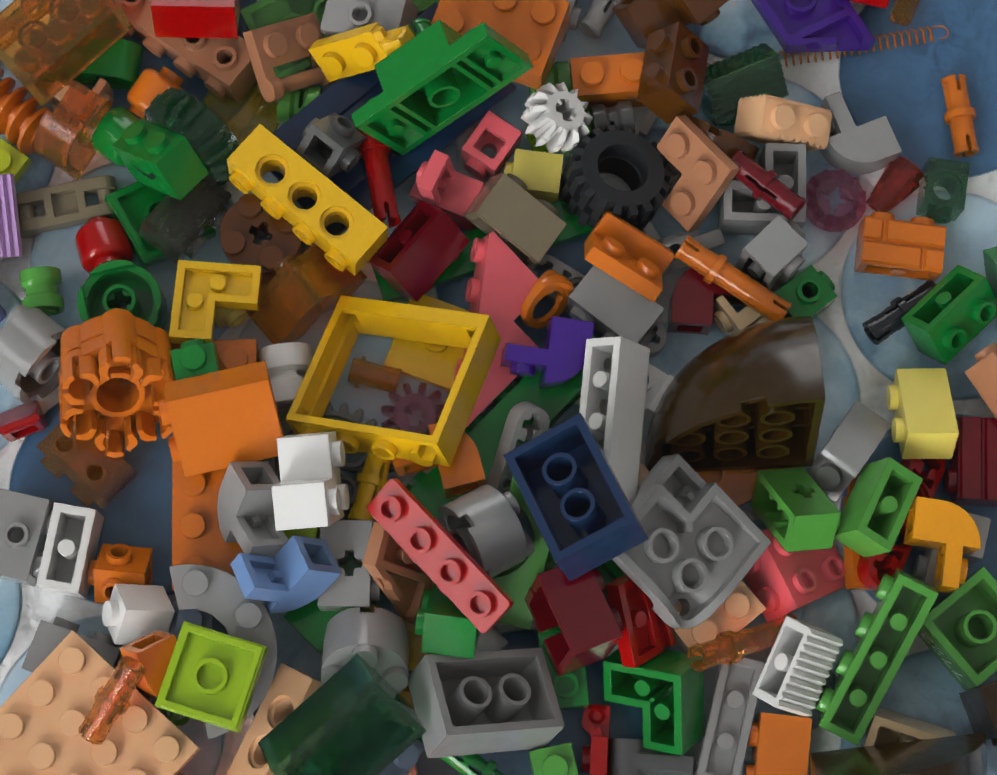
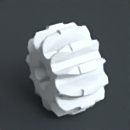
[521,82,593,154]

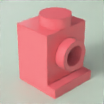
[461,110,522,179]

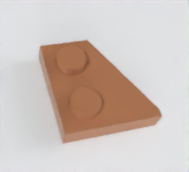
[362,522,432,623]

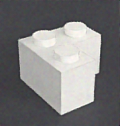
[271,431,350,531]

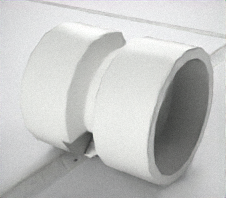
[258,342,313,411]

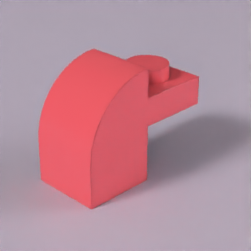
[409,150,485,231]

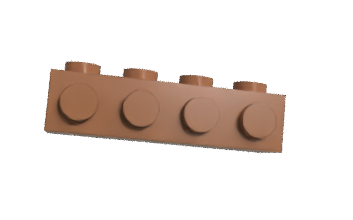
[106,0,257,103]

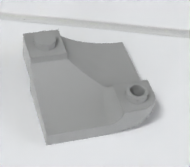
[612,454,771,629]

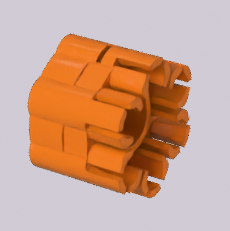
[58,308,175,458]

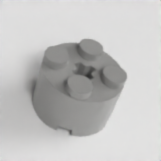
[0,304,66,404]
[436,484,534,578]
[321,607,410,711]

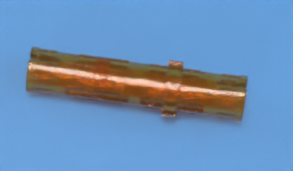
[687,614,799,672]

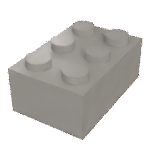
[408,647,565,758]

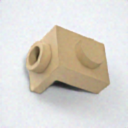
[713,295,770,334]

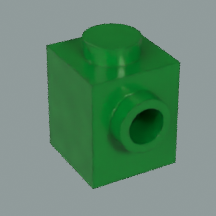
[774,265,837,320]

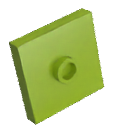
[155,621,269,734]

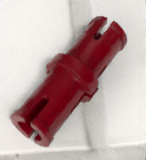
[731,150,806,221]

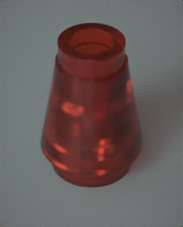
[866,155,924,212]

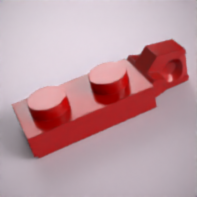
[581,704,611,775]

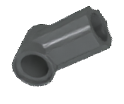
[608,738,694,775]

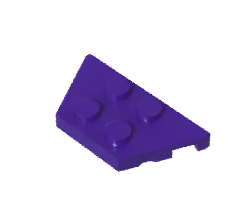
[751,0,875,53]

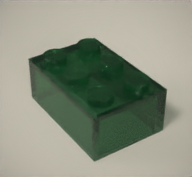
[258,654,426,775]

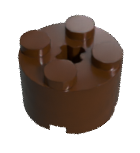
[220,193,306,286]

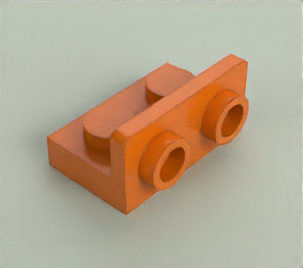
[584,211,674,303]

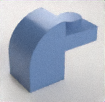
[230,535,342,613]

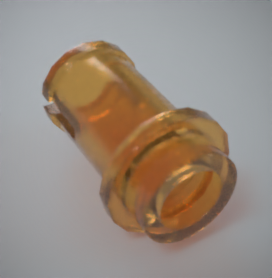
[348,356,402,394]

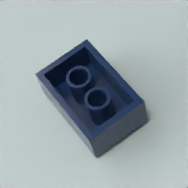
[503,413,648,581]

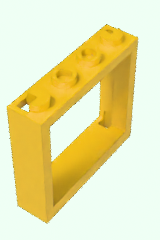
[285,295,501,467]

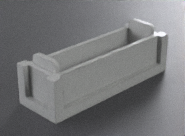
[692,652,765,775]

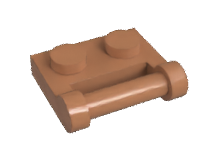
[243,12,337,103]

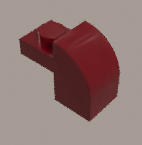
[667,268,748,335]

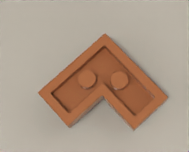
[656,115,740,232]

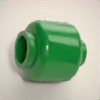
[92,106,141,167]

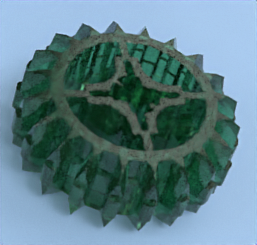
[144,87,240,187]

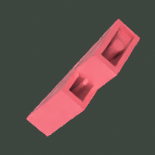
[454,231,539,427]

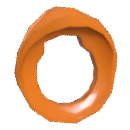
[520,270,574,329]

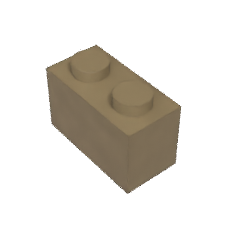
[463,173,566,265]

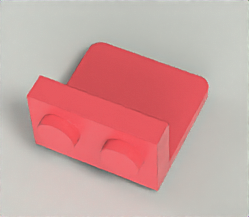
[744,528,846,624]

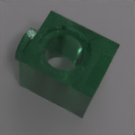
[915,157,970,224]

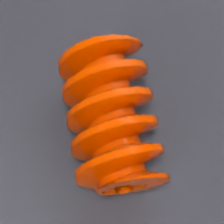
[0,68,60,155]

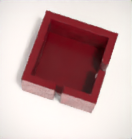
[524,566,623,677]

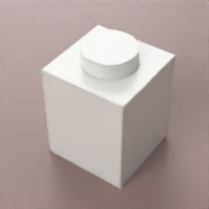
[102,583,175,645]

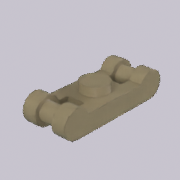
[16,175,117,238]

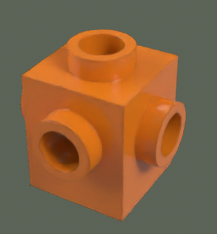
[87,543,153,604]

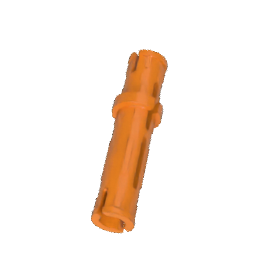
[674,235,792,321]

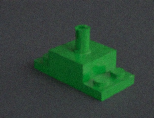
[351,18,533,156]

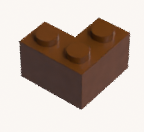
[612,0,729,48]

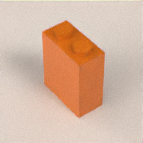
[158,360,284,477]

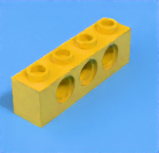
[227,124,388,276]

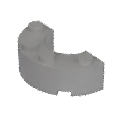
[169,564,277,739]

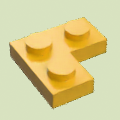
[169,260,262,344]

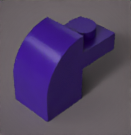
[500,316,594,389]

